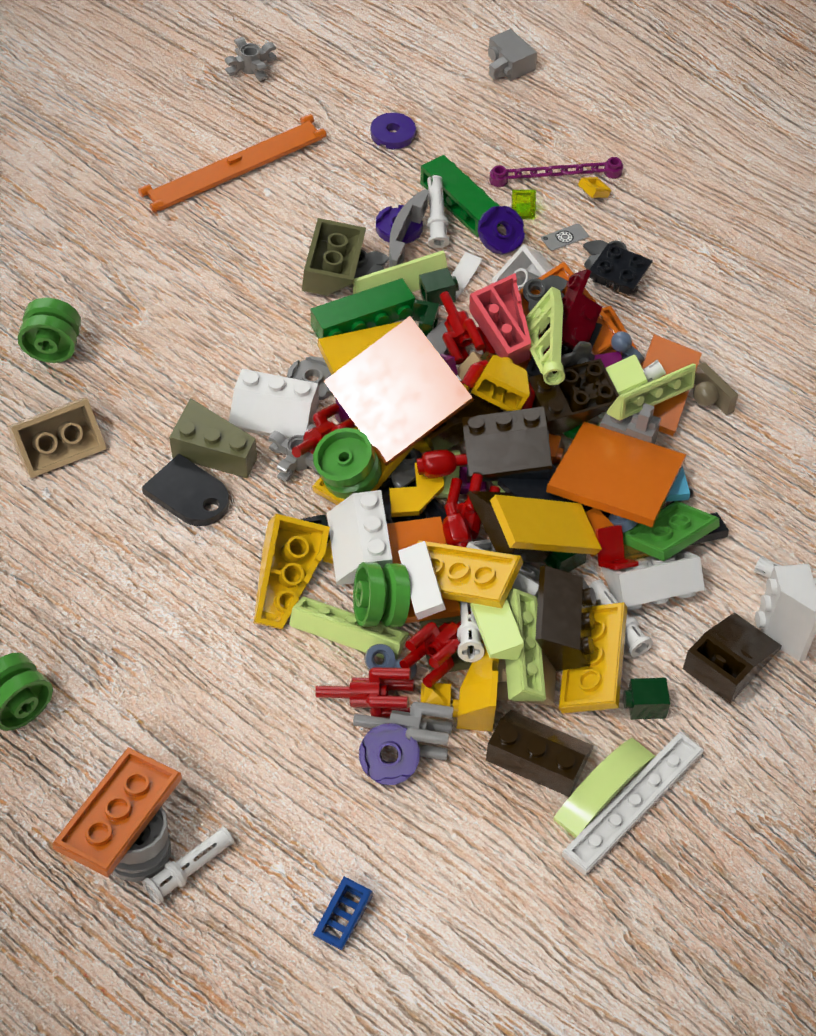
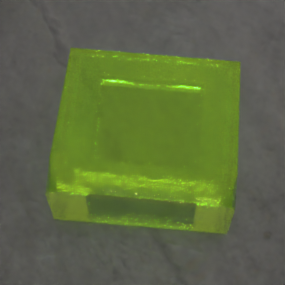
[510,190,536,219]

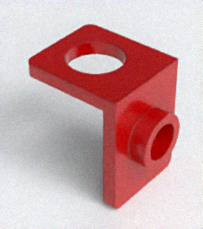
[596,525,639,570]

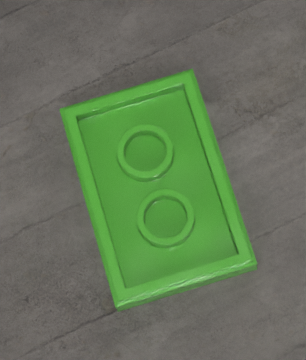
[623,501,720,561]

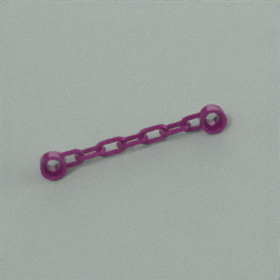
[489,157,623,187]

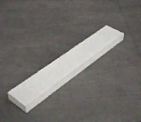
[562,731,704,877]

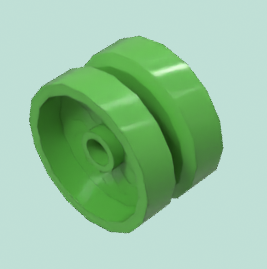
[18,297,81,363]
[313,428,382,499]
[353,562,411,627]
[0,653,53,731]

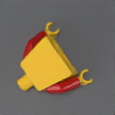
[461,355,535,411]

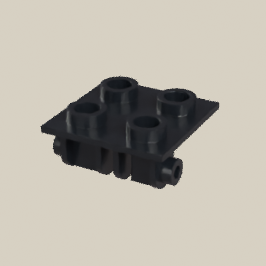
[589,243,653,296]

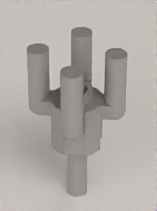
[353,702,454,761]

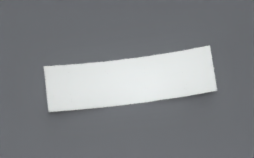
[441,251,483,308]

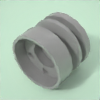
[112,806,171,882]

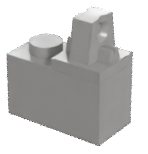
[488,29,537,81]
[600,403,661,444]

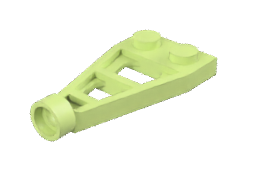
[526,287,565,385]

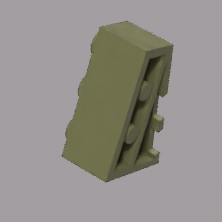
[169,398,257,478]

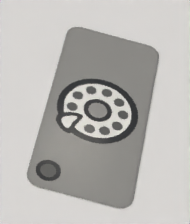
[541,224,589,251]

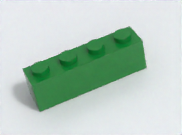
[420,155,500,238]
[310,278,415,339]

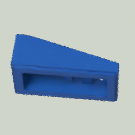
[313,876,374,951]

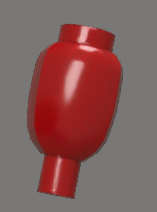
[416,450,467,478]
[442,503,473,547]

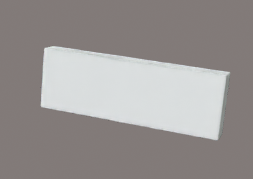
[398,541,446,620]

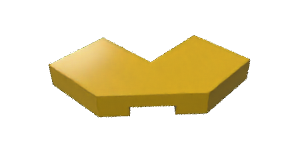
[389,463,444,517]

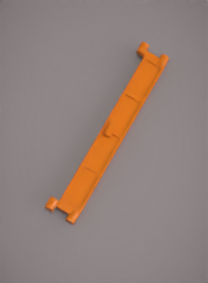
[138,114,327,213]

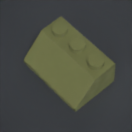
[302,218,366,296]

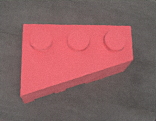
[469,273,531,365]

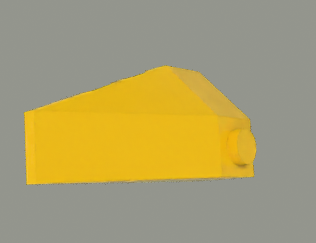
[253,513,330,630]
[452,639,499,732]

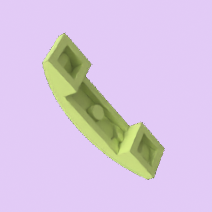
[553,738,655,838]

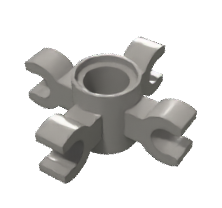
[224,37,277,81]
[268,424,318,482]

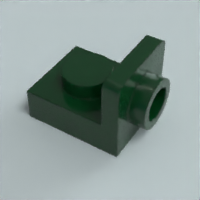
[413,300,439,336]

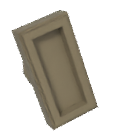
[693,362,738,415]

